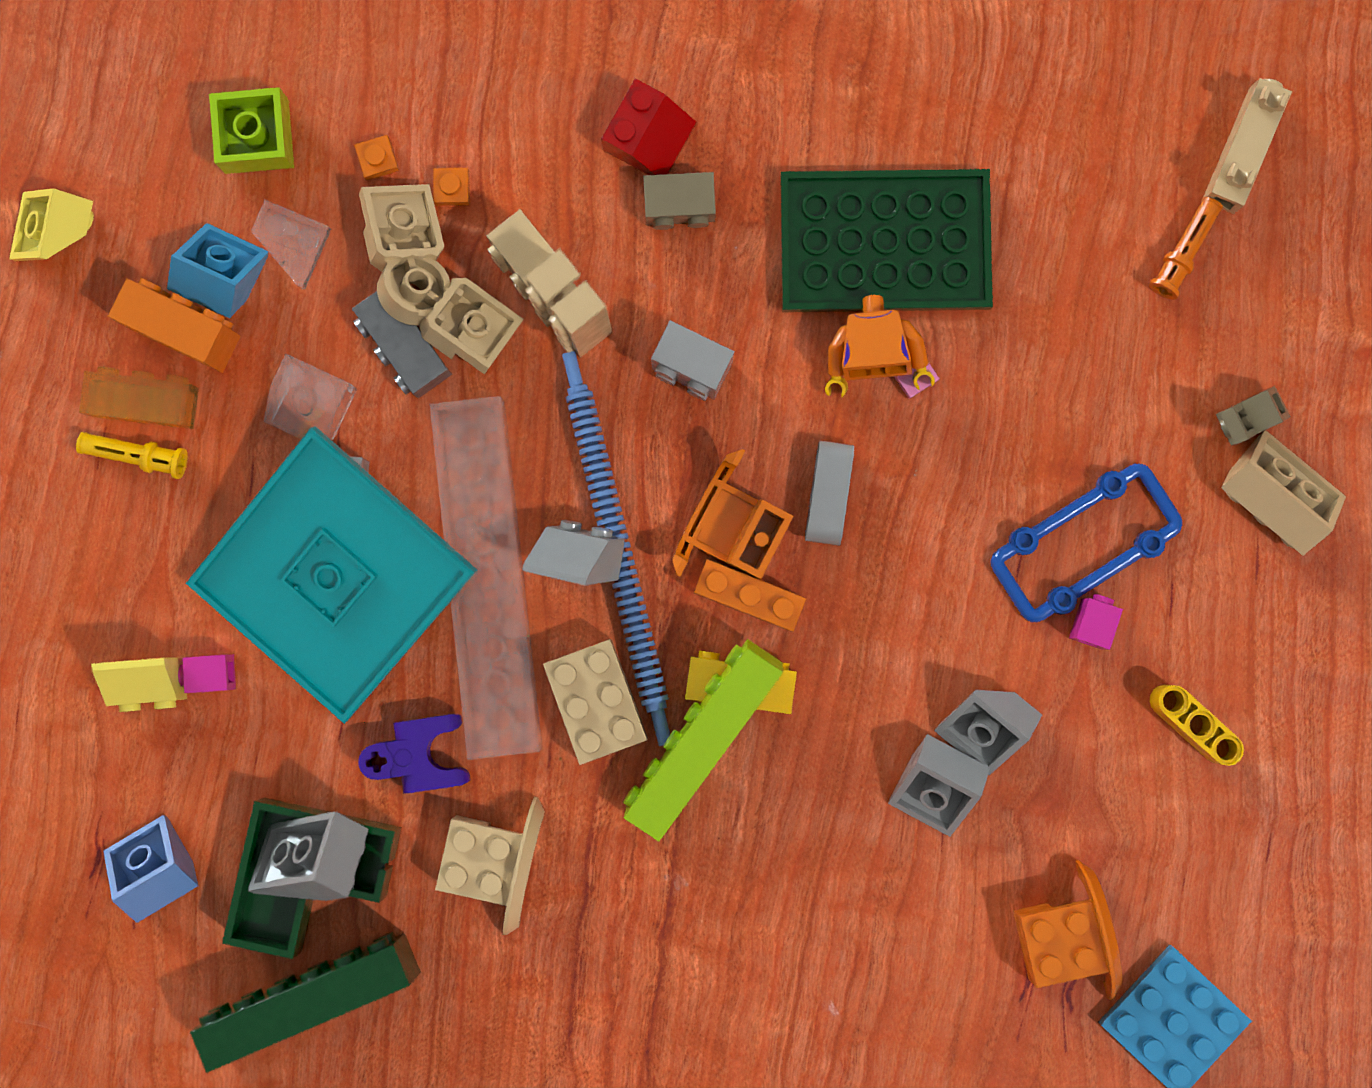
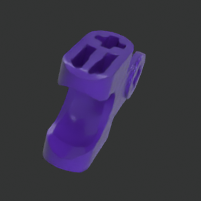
[358,713,471,794]

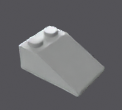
[248,811,368,901]

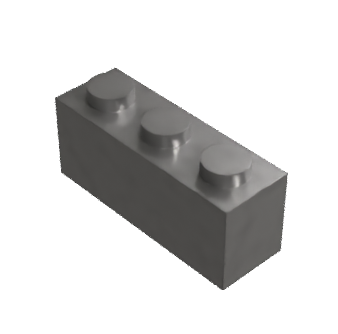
[352,291,452,399]

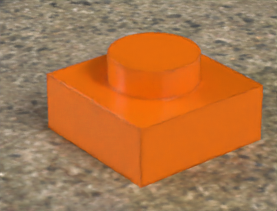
[354,135,400,181]
[433,168,470,206]

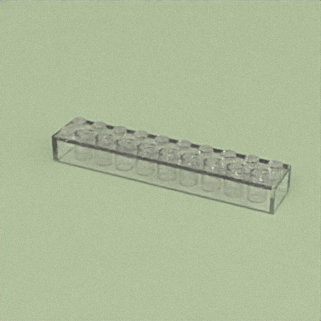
[430,396,543,760]

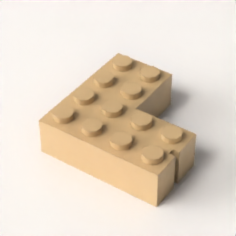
[487,209,612,358]

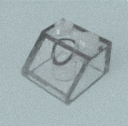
[263,354,357,441]

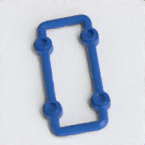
[991,463,1183,623]

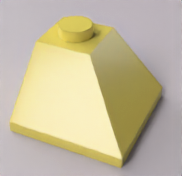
[9,188,93,261]

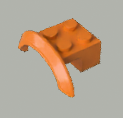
[672,449,794,579]
[1013,860,1122,1000]

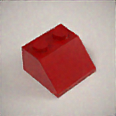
[601,78,697,175]

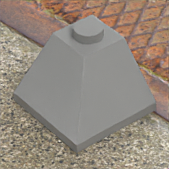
[934,690,1042,775]

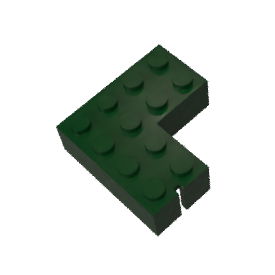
[222,798,402,959]

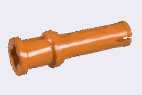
[1149,197,1223,300]

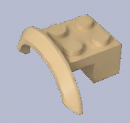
[435,797,545,935]

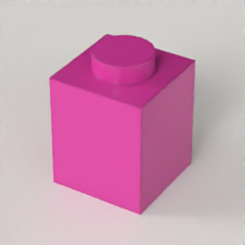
[1069,594,1123,650]
[178,654,236,693]

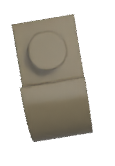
[1216,386,1291,446]

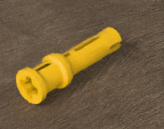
[76,432,188,479]

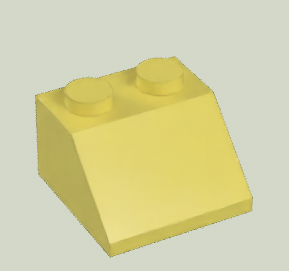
[92,657,187,712]

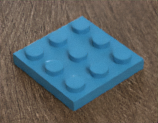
[1098,944,1252,1088]

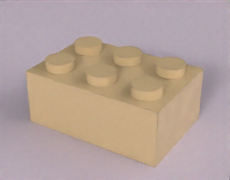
[543,639,648,765]

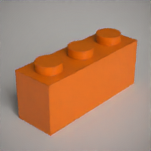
[694,559,807,632]

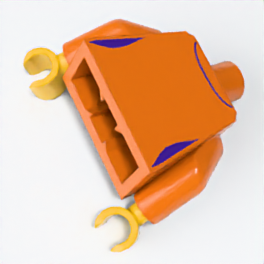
[825,295,935,397]

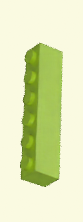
[623,639,783,841]

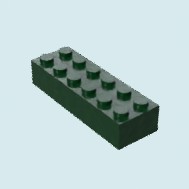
[190,932,421,1073]

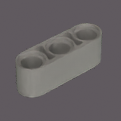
[805,440,854,546]

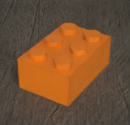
[107,278,241,373]

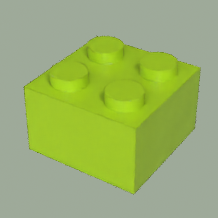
[209,87,294,174]

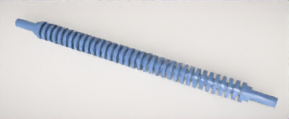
[562,351,670,746]

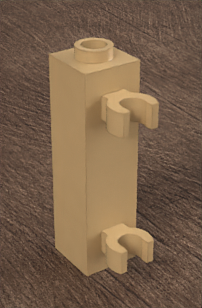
[1204,78,1292,214]

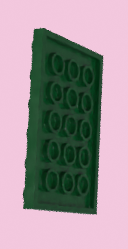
[780,169,993,312]

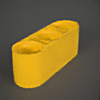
[1149,684,1244,766]

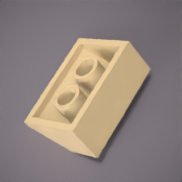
[1221,430,1346,556]

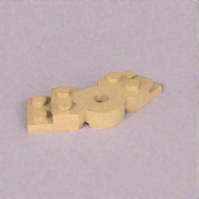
[359,184,523,374]

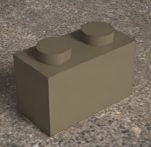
[643,172,716,230]

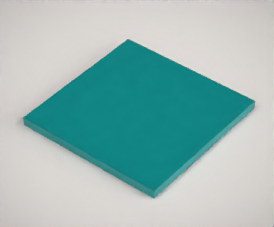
[185,426,478,724]

